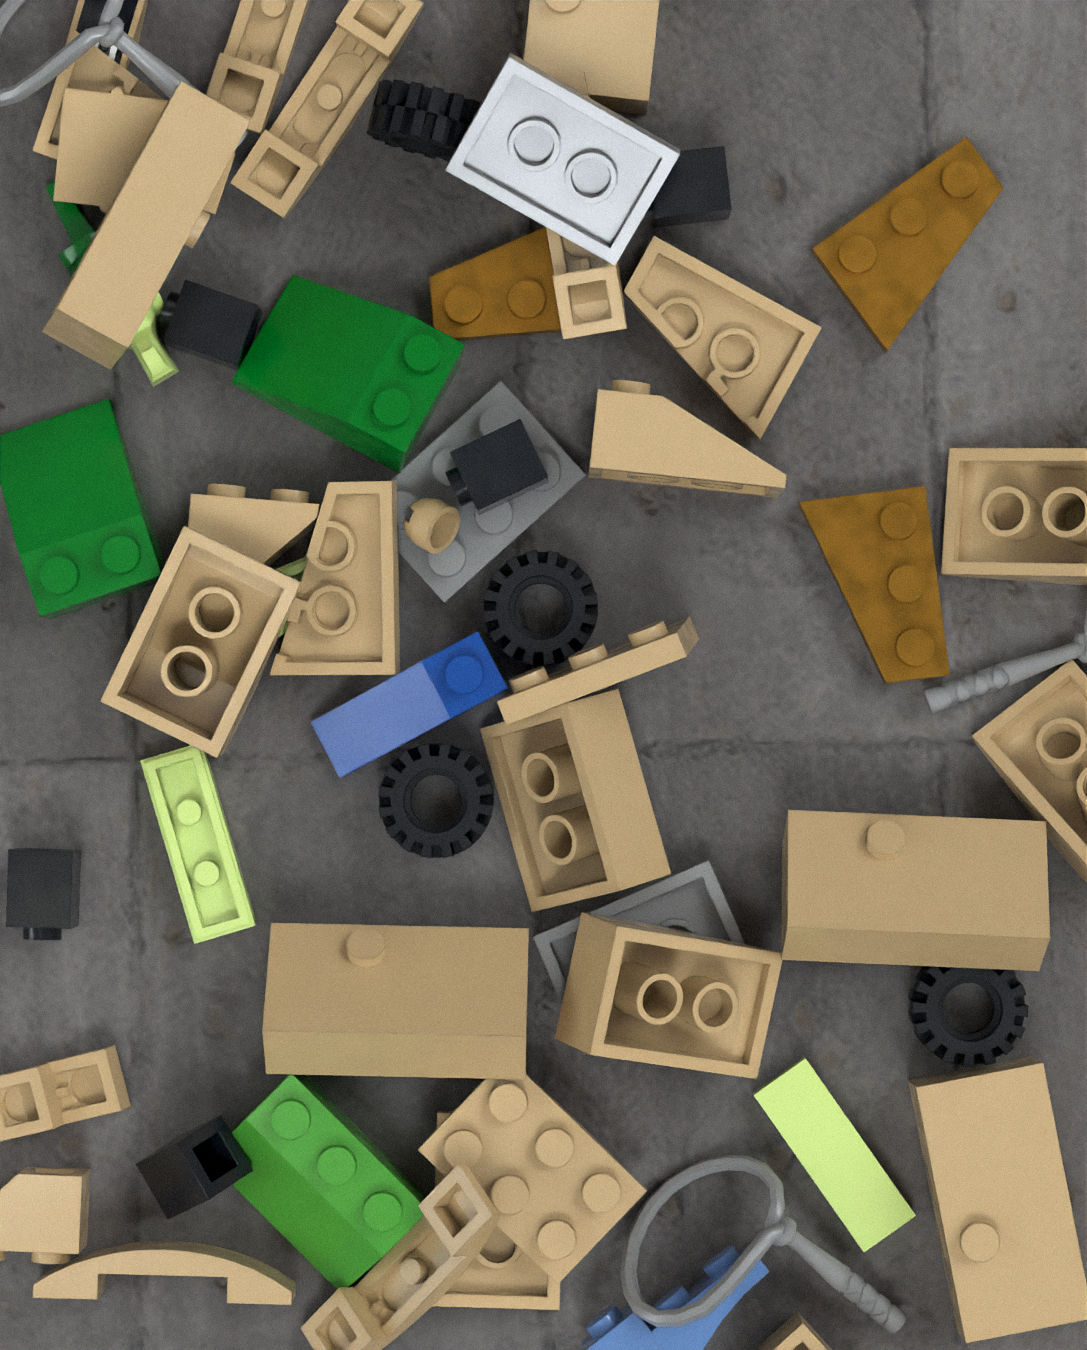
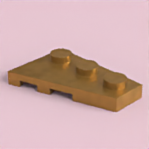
[811,137,1004,353]
[429,227,621,341]
[797,486,950,684]

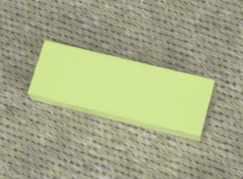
[140,745,257,944]
[752,1057,916,1252]

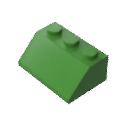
[231,1075,427,1289]

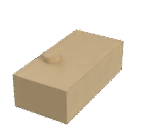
[524,0,659,115]
[42,81,251,370]
[781,810,1050,971]
[262,923,529,1080]
[908,1056,1087,1343]

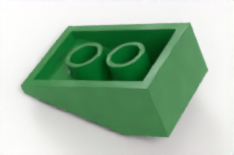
[232,275,465,474]
[0,399,165,620]

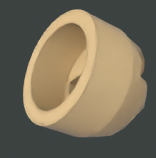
[403,497,460,554]

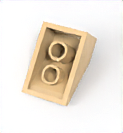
[588,380,787,498]
[941,448,1087,586]
[100,526,302,758]
[972,660,1087,883]
[555,912,782,1079]

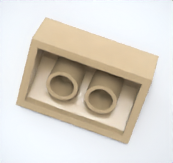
[480,689,671,912]

